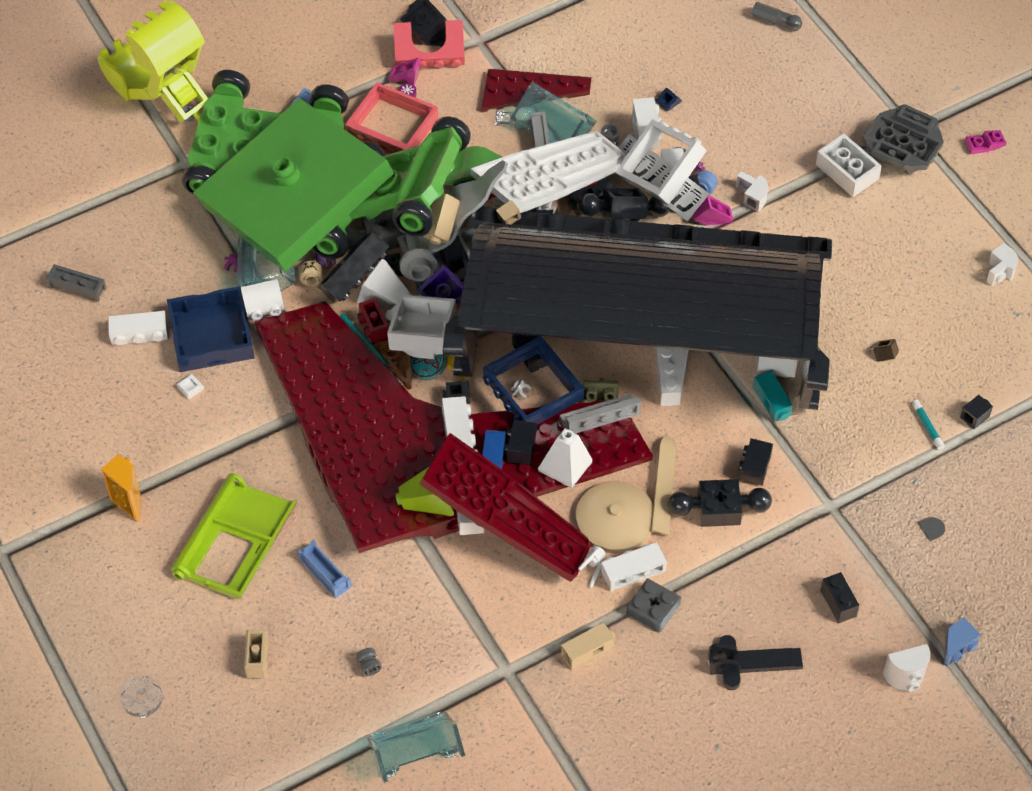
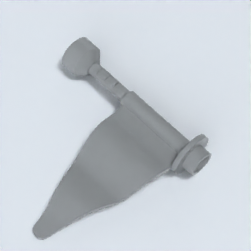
[400,160,508,281]

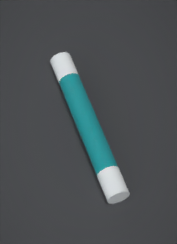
[912,400,945,450]

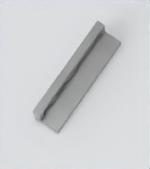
[559,394,641,434]

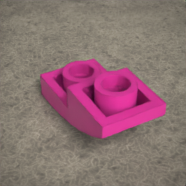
[964,130,1007,154]

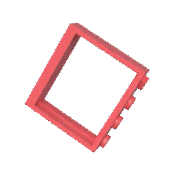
[345,82,438,154]

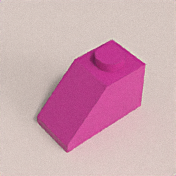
[692,195,734,226]

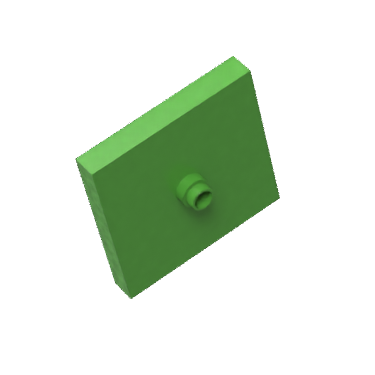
[193,98,394,272]

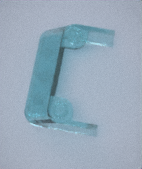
[367,712,466,783]

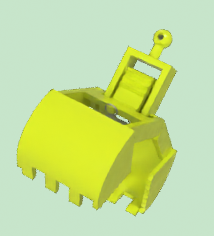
[97,0,208,124]

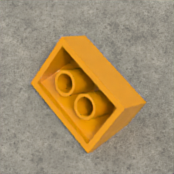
[101,454,141,522]

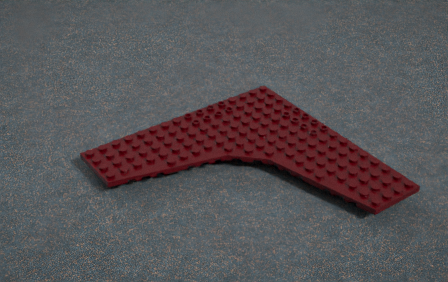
[254,301,653,553]

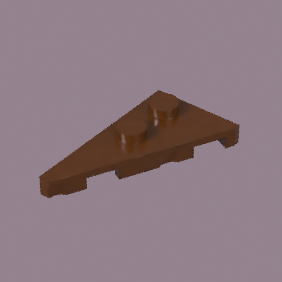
[375,340,412,390]

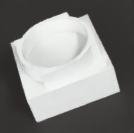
[387,294,457,359]

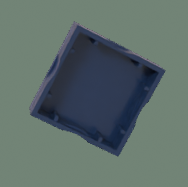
[167,286,255,372]

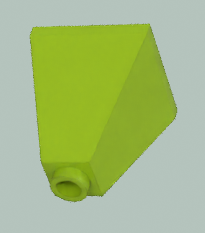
[396,467,454,516]

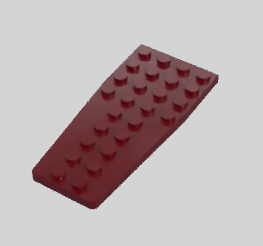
[419,433,592,582]

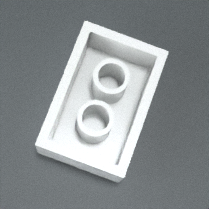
[816,134,881,197]

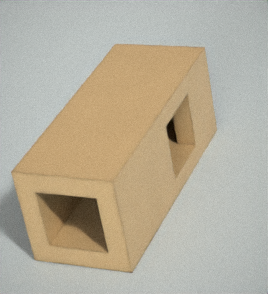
[423,193,460,245]
[561,622,616,670]

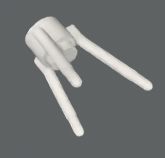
[559,546,606,588]

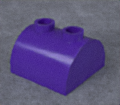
[417,264,464,304]

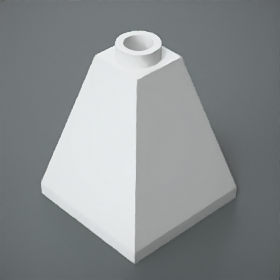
[357,259,411,310]
[538,429,592,488]

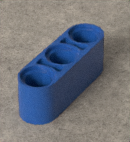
[483,430,506,469]

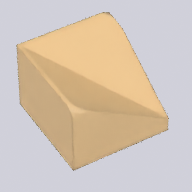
[496,200,521,225]

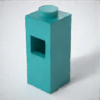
[753,370,793,422]

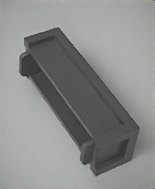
[46,264,106,302]

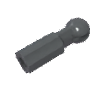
[752,1,802,32]

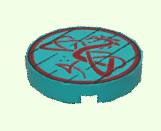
[412,354,447,380]

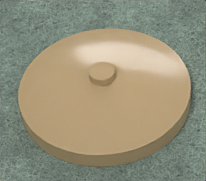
[576,481,653,554]

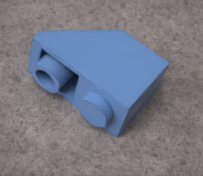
[944,617,981,666]

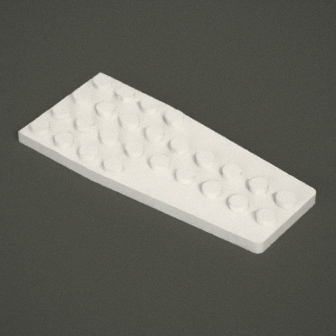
[470,131,627,213]

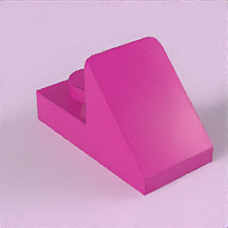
[388,58,420,85]

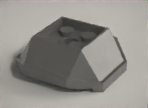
[863,104,944,174]

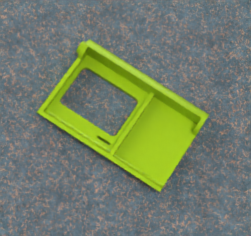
[171,473,297,599]

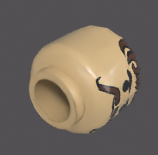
[298,259,323,287]

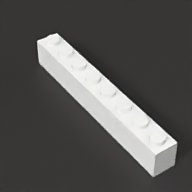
[442,396,484,535]

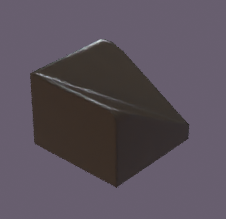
[873,339,899,362]

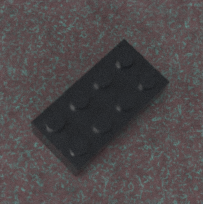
[317,231,389,302]

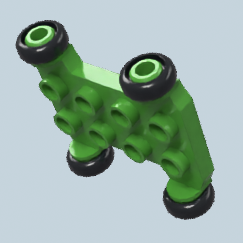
[182,69,349,194]
[312,116,471,260]

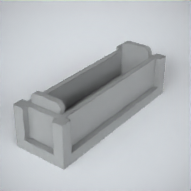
[528,111,550,148]

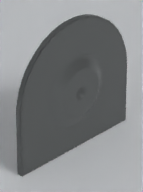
[918,517,945,541]

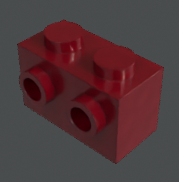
[357,298,389,345]

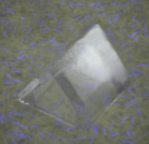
[495,110,514,126]

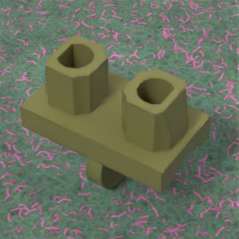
[584,378,619,402]

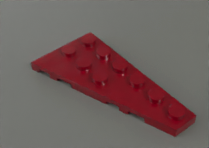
[481,69,592,112]

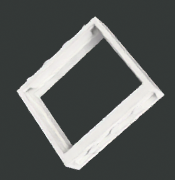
[615,119,707,204]

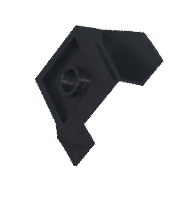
[400,0,447,47]

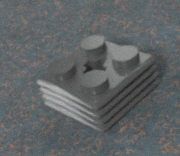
[626,578,681,633]

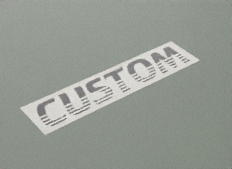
[618,134,709,221]

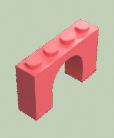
[394,20,465,69]

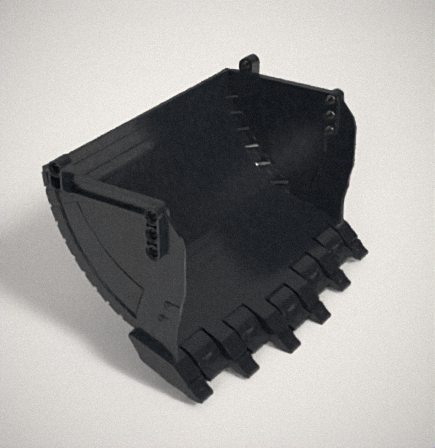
[443,207,832,410]

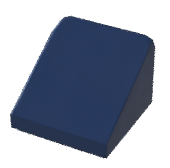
[655,87,682,111]

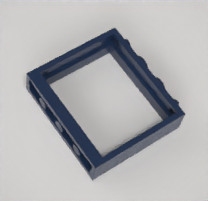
[482,336,584,425]

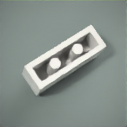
[108,311,168,345]
[601,542,667,591]

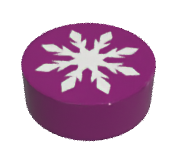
[399,83,417,97]

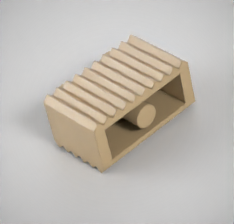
[244,630,269,678]

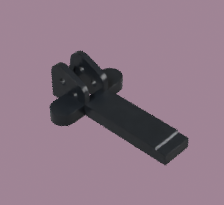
[708,635,803,690]

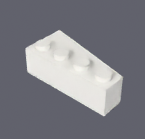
[654,347,689,406]

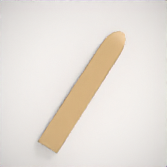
[651,436,676,536]

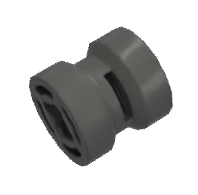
[601,124,618,146]
[355,647,382,676]

